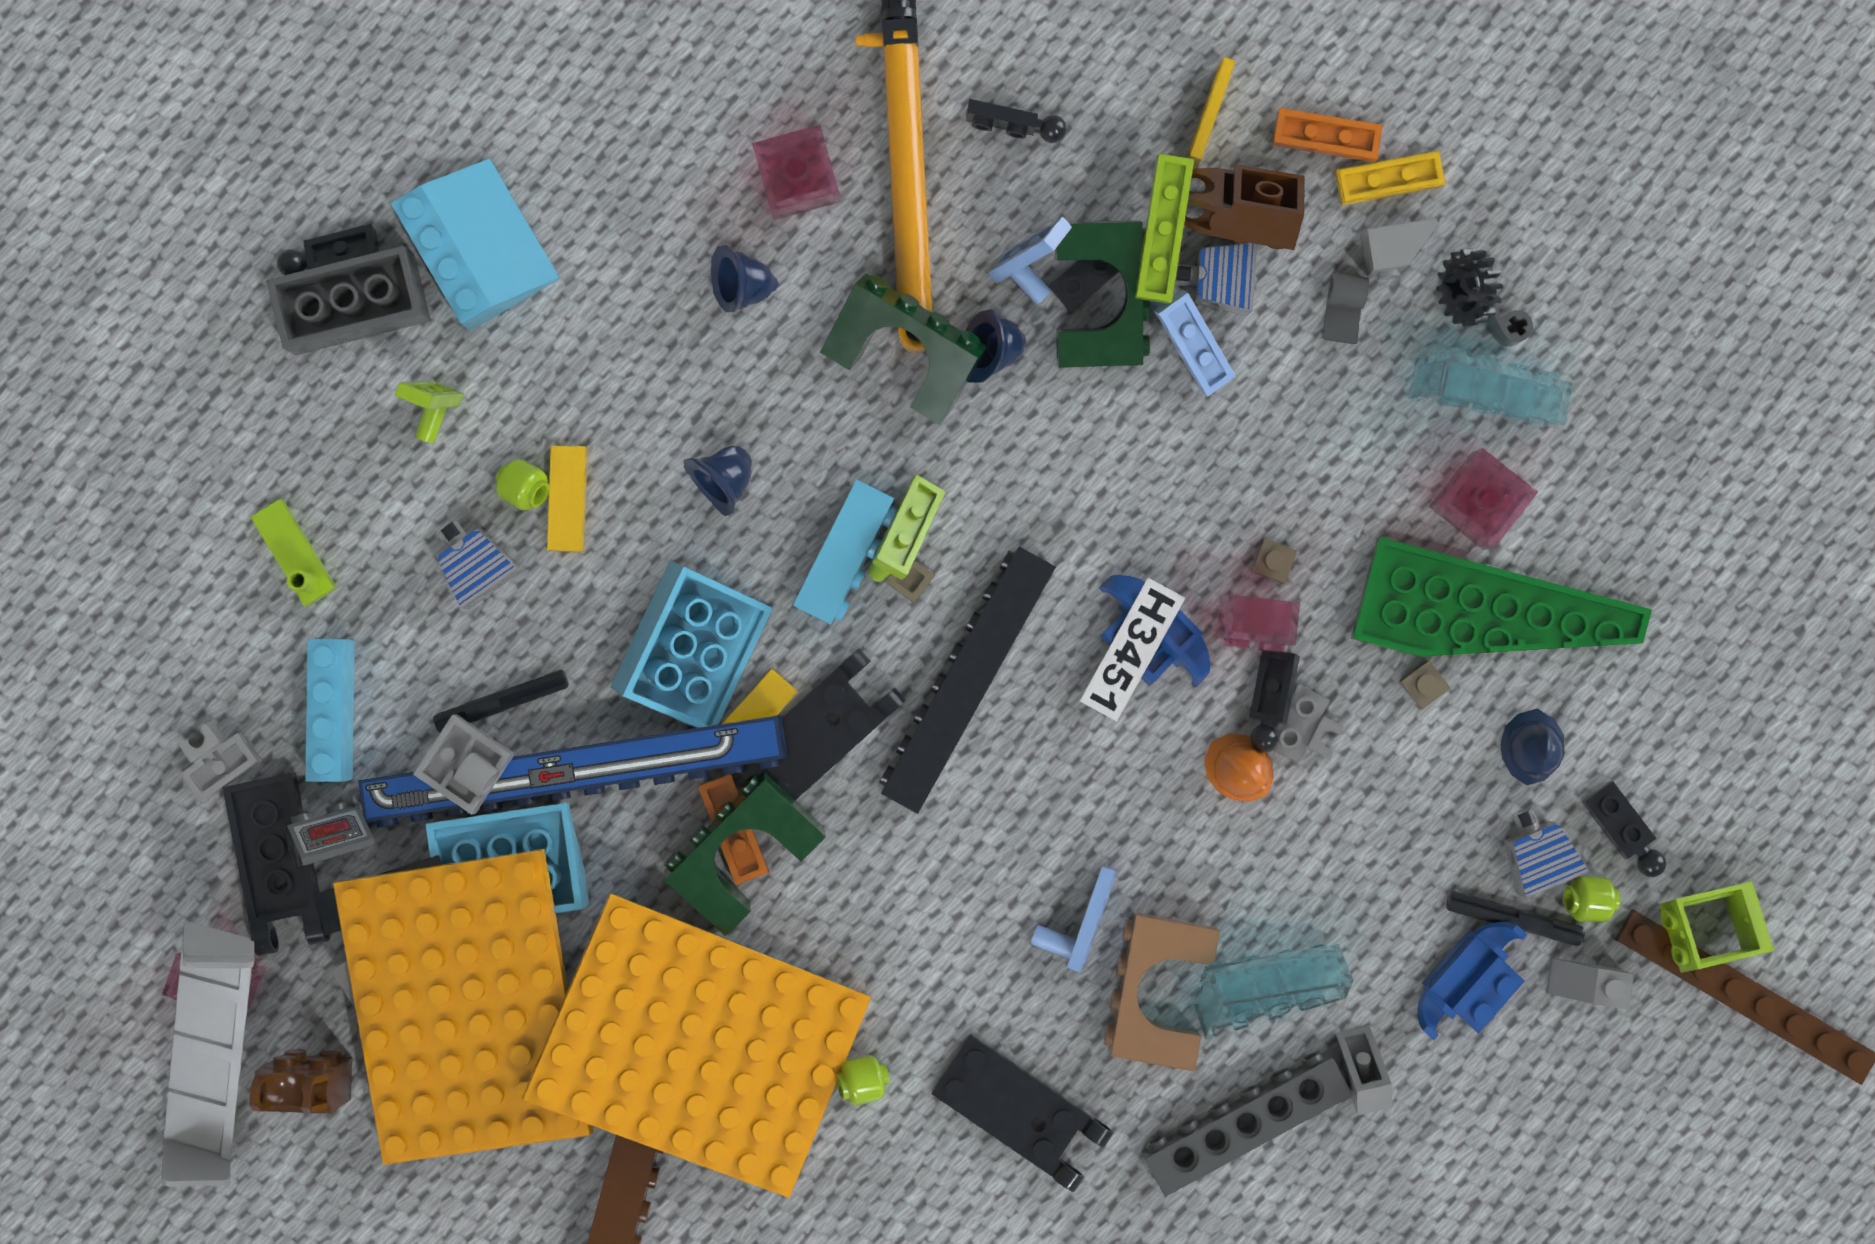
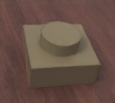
[1251,538,1297,584]
[886,560,935,603]
[1399,660,1451,709]

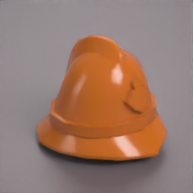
[1204,733,1274,802]

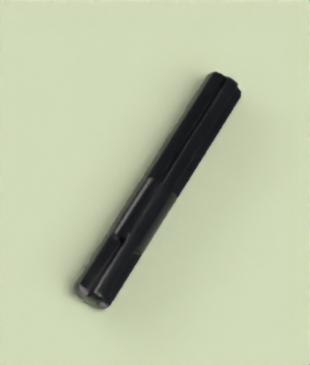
[433,670,569,733]
[1446,891,1585,946]

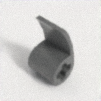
[1322,272,1369,344]
[1487,303,1533,347]

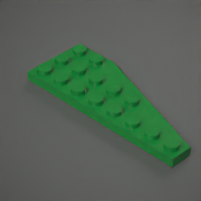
[1351,537,1652,657]

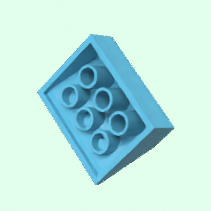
[390,159,560,331]
[610,560,773,728]
[426,802,590,913]

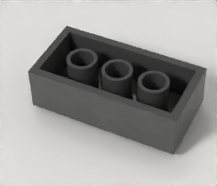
[266,245,431,355]

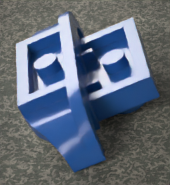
[1099,575,1210,687]
[1417,921,1527,1040]

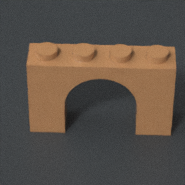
[1104,912,1220,1072]

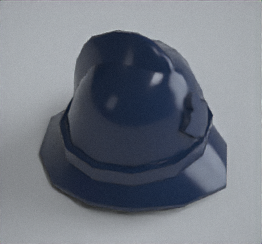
[711,245,779,313]
[965,309,1026,383]
[683,446,752,516]
[1500,708,1565,785]

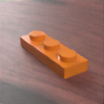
[1272,108,1383,163]
[698,773,770,885]

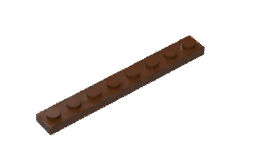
[1614,909,1875,1085]

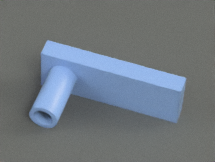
[987,217,1072,304]
[1150,290,1236,396]
[1031,865,1118,972]

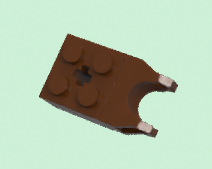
[1184,164,1305,250]
[249,1049,353,1114]

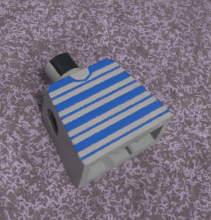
[1175,243,1257,316]
[437,521,523,609]
[1504,808,1589,898]

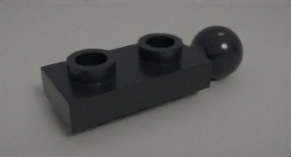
[966,99,1067,143]
[276,224,379,276]
[1048,260,1119,314]
[1249,649,1300,752]
[1582,781,1666,877]

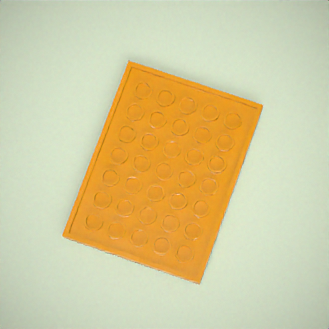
[333,849,594,1165]
[522,892,871,1198]

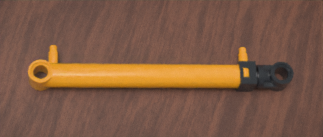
[855,0,933,353]

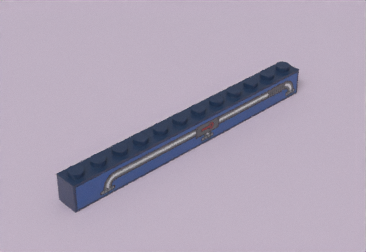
[358,715,788,827]

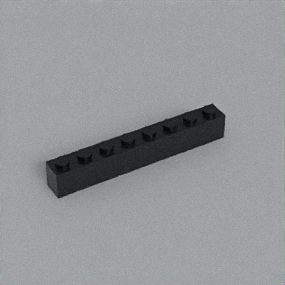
[879,546,1056,814]

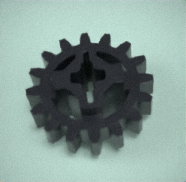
[1436,248,1503,327]

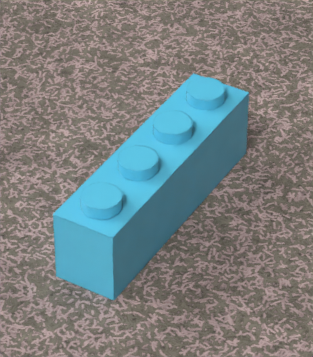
[793,479,897,625]
[306,639,354,782]

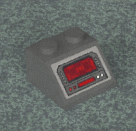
[283,802,375,868]

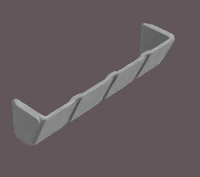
[162,922,255,1187]

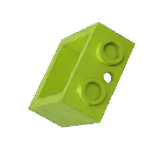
[1659,881,1775,973]

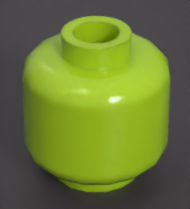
[495,459,550,511]
[1563,876,1621,922]
[836,1055,890,1106]

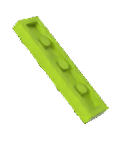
[1135,153,1194,304]

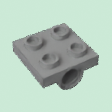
[413,714,515,814]

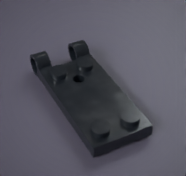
[739,648,906,800]
[222,772,331,956]
[931,1034,1114,1192]

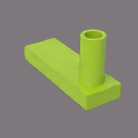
[394,381,464,444]
[868,474,946,582]
[250,499,338,607]

